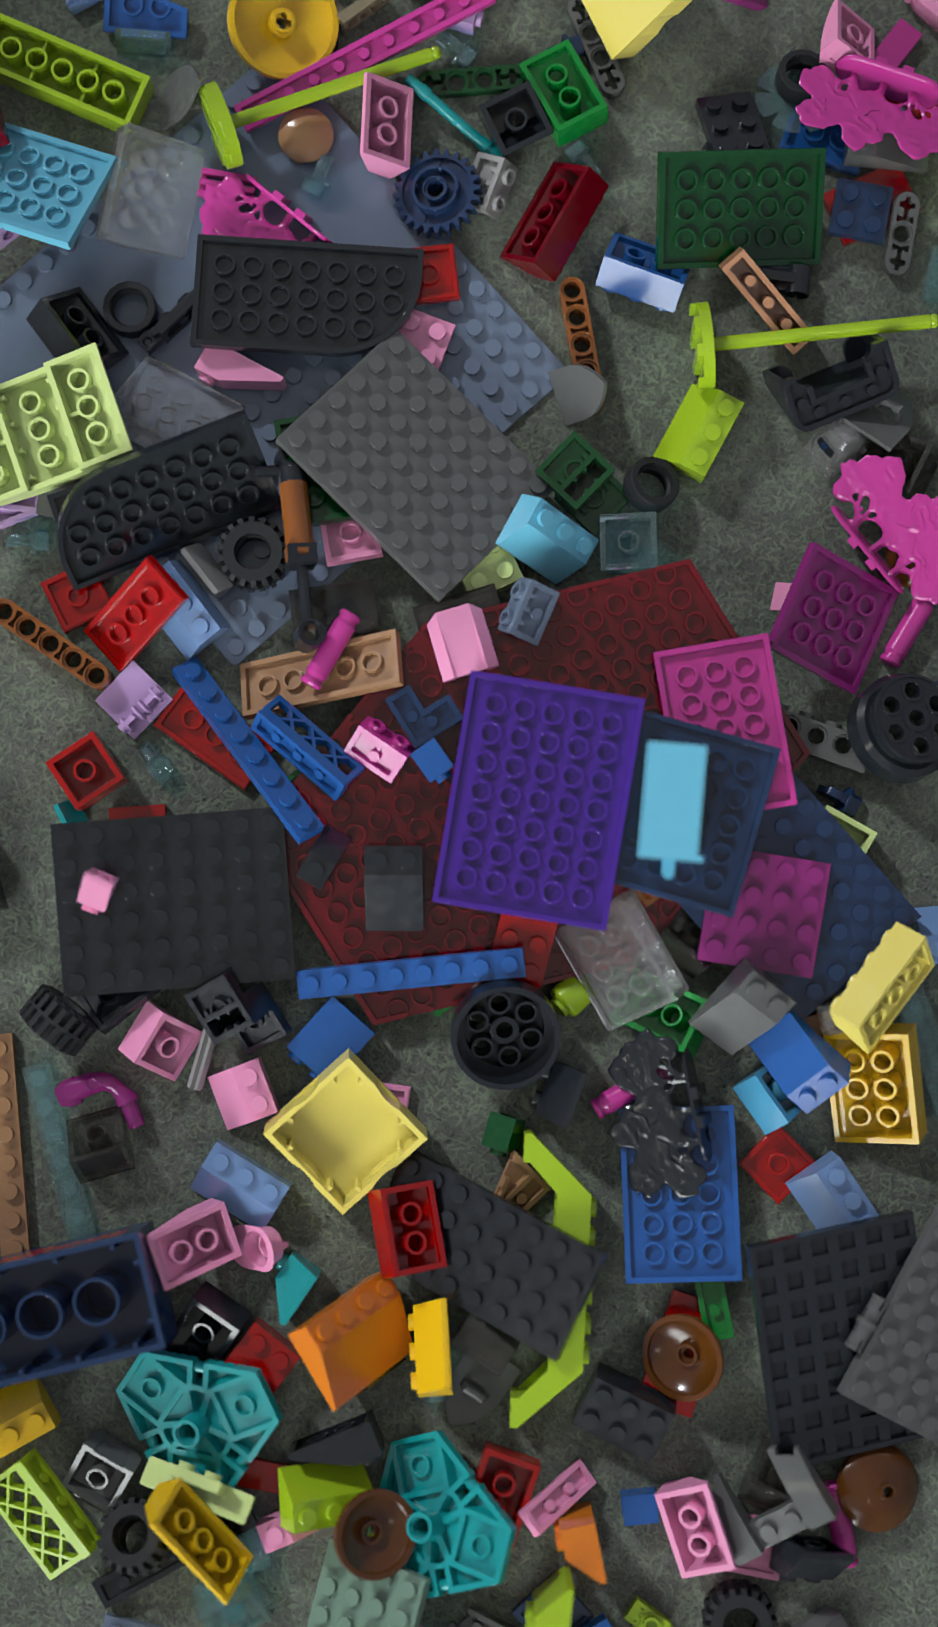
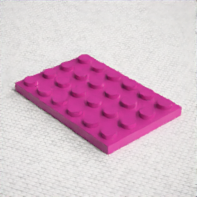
[653,633,797,810]

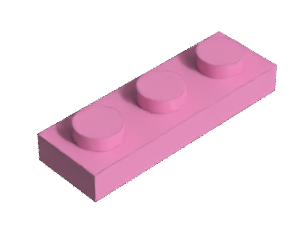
[517,1459,597,1537]

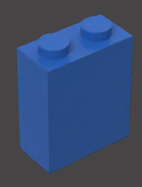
[287,996,376,1079]

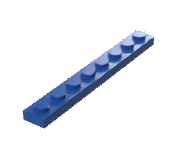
[172,657,324,844]
[296,946,527,999]

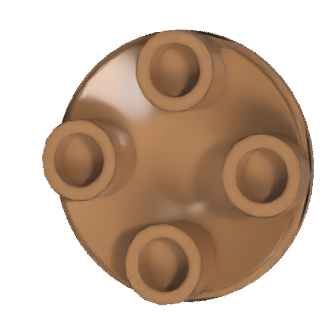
[278,108,334,164]

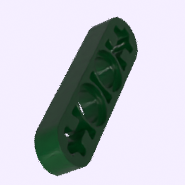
[418,64,525,99]

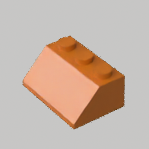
[554,1501,607,1584]

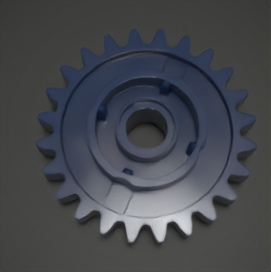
[393,148,483,239]

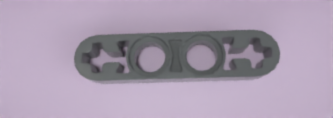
[567,0,625,99]

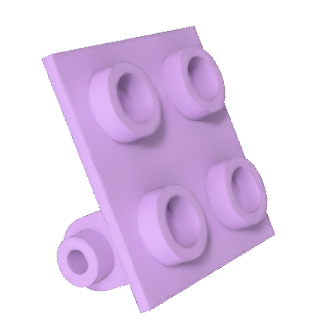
[95,660,173,740]

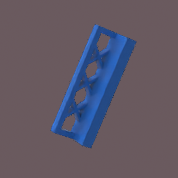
[251,694,365,801]

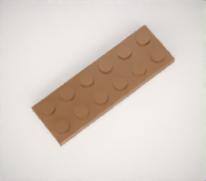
[240,629,404,720]

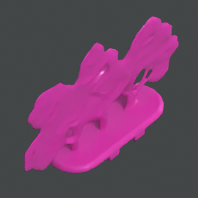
[795,54,938,160]
[199,173,333,243]
[831,455,938,605]

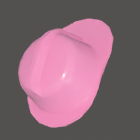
[233,1224,289,1272]

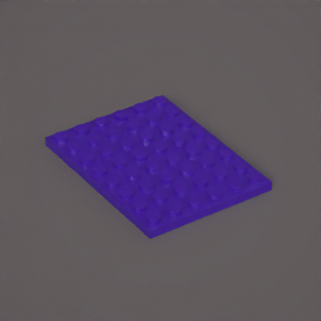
[432,670,645,931]

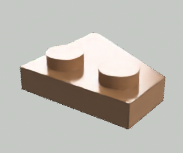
[494,1150,551,1211]

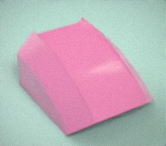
[819,0,875,72]
[427,603,499,683]

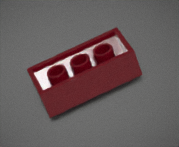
[500,161,609,282]

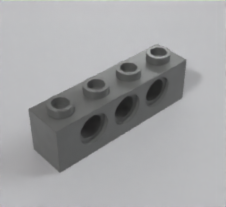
[780,703,866,776]

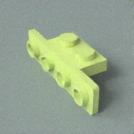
[140,1456,255,1525]

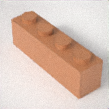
[718,247,808,355]

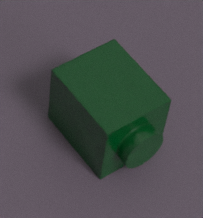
[481,1111,526,1157]

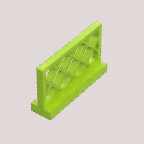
[0,1448,101,1581]

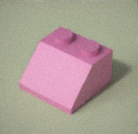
[118,1001,202,1081]
[207,1056,281,1130]

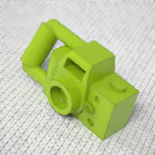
[623,1595,674,1627]

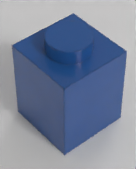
[410,738,455,784]
[620,1487,660,1526]

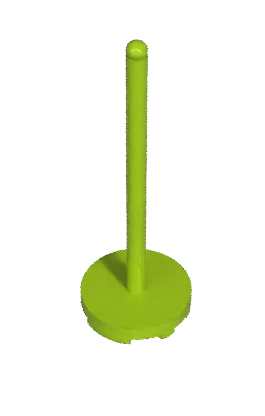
[198,46,441,170]
[689,301,938,390]

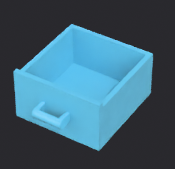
[636,741,707,879]

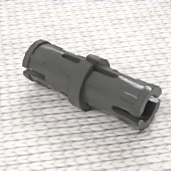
[844,1292,890,1354]

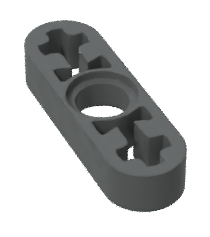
[882,192,920,276]

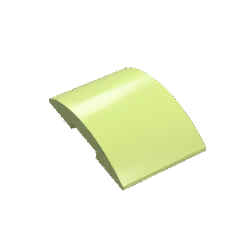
[0,343,134,506]

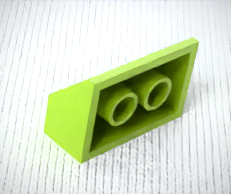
[653,384,744,484]
[278,1462,373,1534]
[524,1565,574,1627]

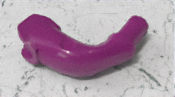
[54,1071,145,1130]

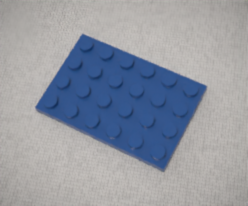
[619,1105,742,1284]

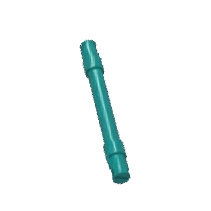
[404,73,502,157]

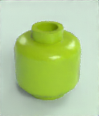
[550,976,592,1017]

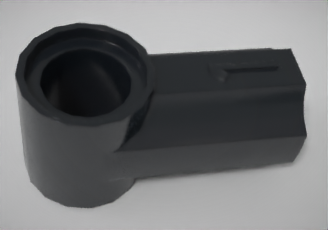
[758,264,813,299]

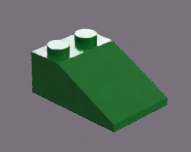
[519,39,608,148]
[611,967,707,1059]

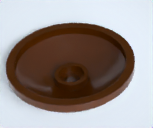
[642,1313,725,1402]
[836,1446,918,1532]
[334,1488,416,1581]

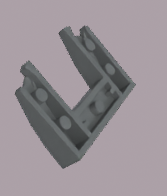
[712,1445,839,1567]

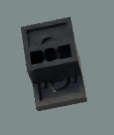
[184,970,292,1055]

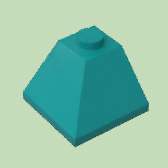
[275,1250,322,1327]

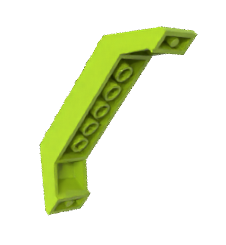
[509,1128,597,1428]

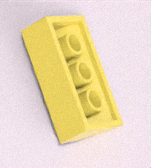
[829,922,935,1054]

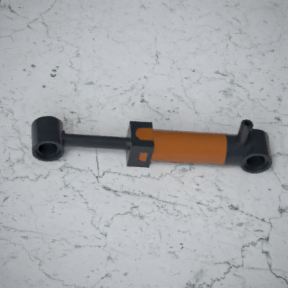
[254,447,326,654]

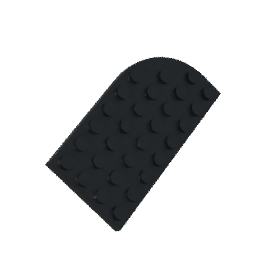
[190,234,424,357]
[56,409,281,591]
[389,1150,608,1361]

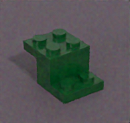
[535,430,629,537]

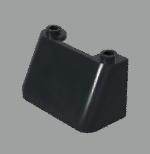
[762,334,900,432]

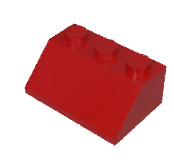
[367,1180,448,1278]

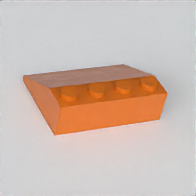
[288,1271,413,1411]

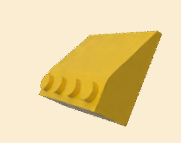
[823,1023,927,1144]

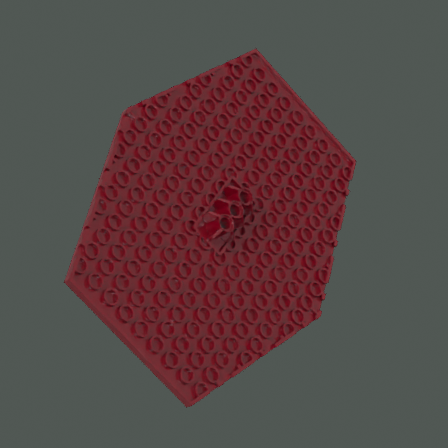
[284,559,810,1025]

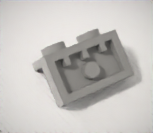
[473,152,518,220]

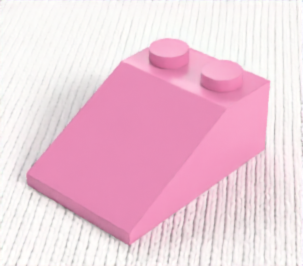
[145,1198,242,1291]

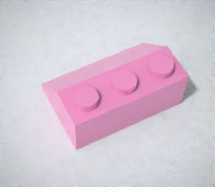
[360,72,414,179]
[654,1477,737,1579]

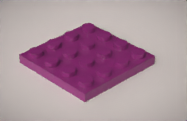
[769,542,899,694]
[697,851,831,978]

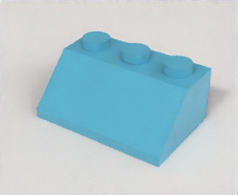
[495,494,599,585]

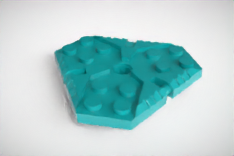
[116,1350,283,1488]
[367,1430,517,1598]

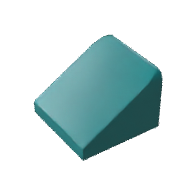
[53,800,89,823]

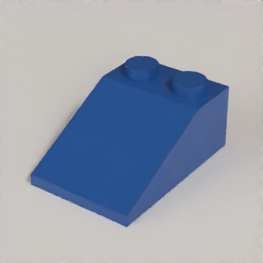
[749,1009,851,1114]

